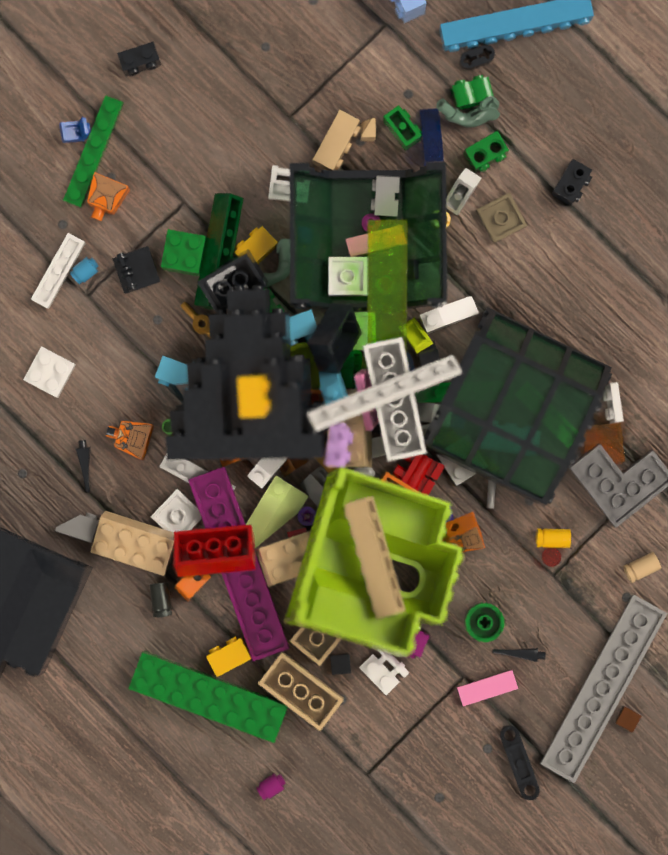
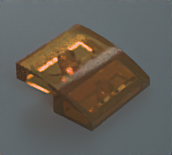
[584,423,625,464]

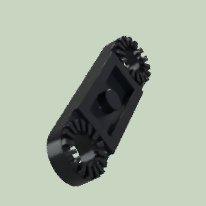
[500,725,540,801]

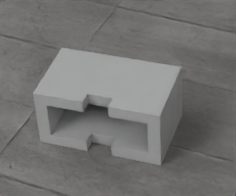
[371,175,400,216]

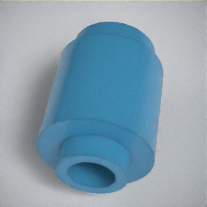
[70,257,99,284]

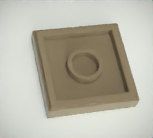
[476,192,528,244]

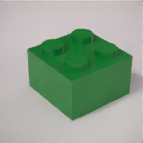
[161,229,206,276]

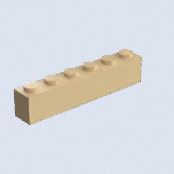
[344,497,405,619]

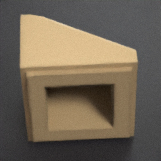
[361,118,376,141]

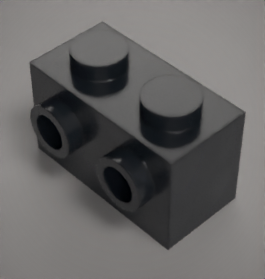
[117,42,161,76]
[551,159,592,206]

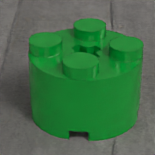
[464,602,505,642]

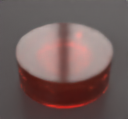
[541,548,561,567]

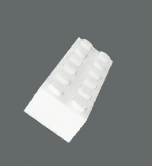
[363,338,426,461]

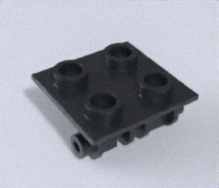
[112,246,160,294]

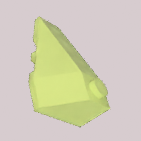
[246,476,309,548]

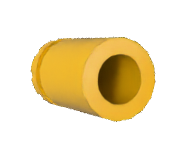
[535,528,571,548]

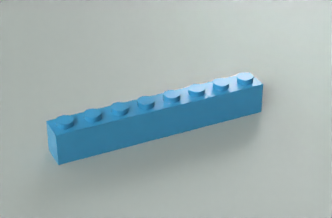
[439,0,594,52]

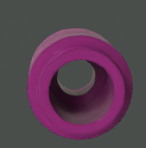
[256,773,286,800]

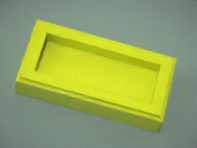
[398,317,433,354]

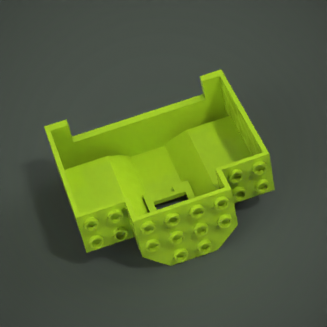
[284,467,463,656]

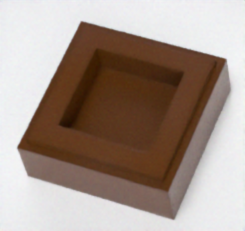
[615,706,642,733]

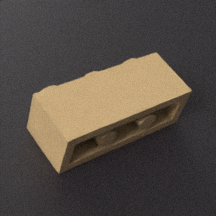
[313,110,361,171]

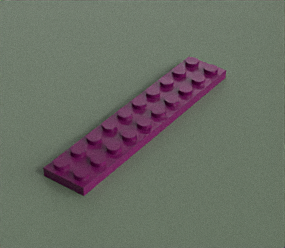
[188,467,290,661]

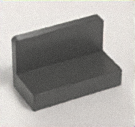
[299,465,329,506]

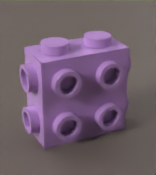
[325,422,353,467]

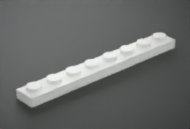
[307,355,461,432]

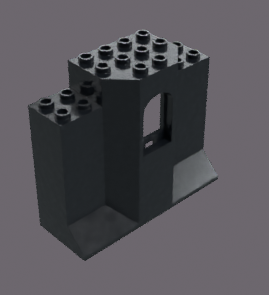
[0,527,93,678]

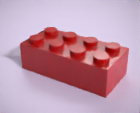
[174,524,256,577]

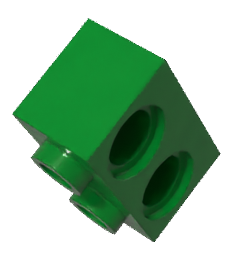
[463,131,509,172]

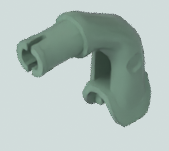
[436,96,500,128]
[264,239,290,288]

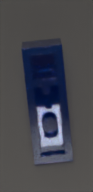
[420,108,444,166]

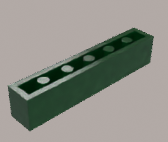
[194,193,244,310]

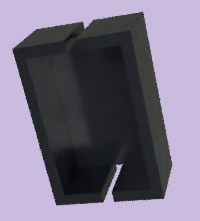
[308,303,362,374]

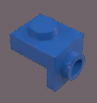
[59,117,90,143]

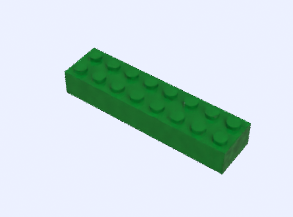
[128,651,288,743]

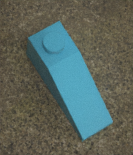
[155,356,188,387]
[319,371,348,405]

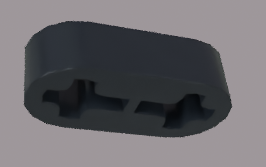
[460,45,495,71]

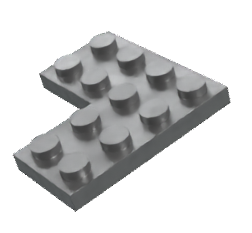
[569,443,668,528]

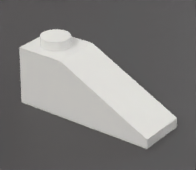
[419,296,479,334]

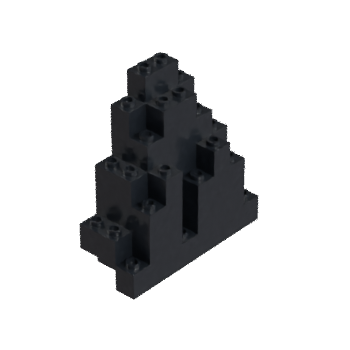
[166,285,330,460]

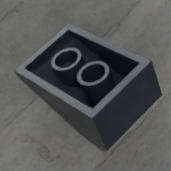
[197,249,268,310]

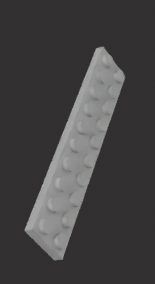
[540,594,667,783]

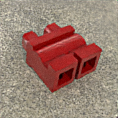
[392,454,445,495]

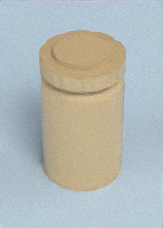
[623,552,662,583]

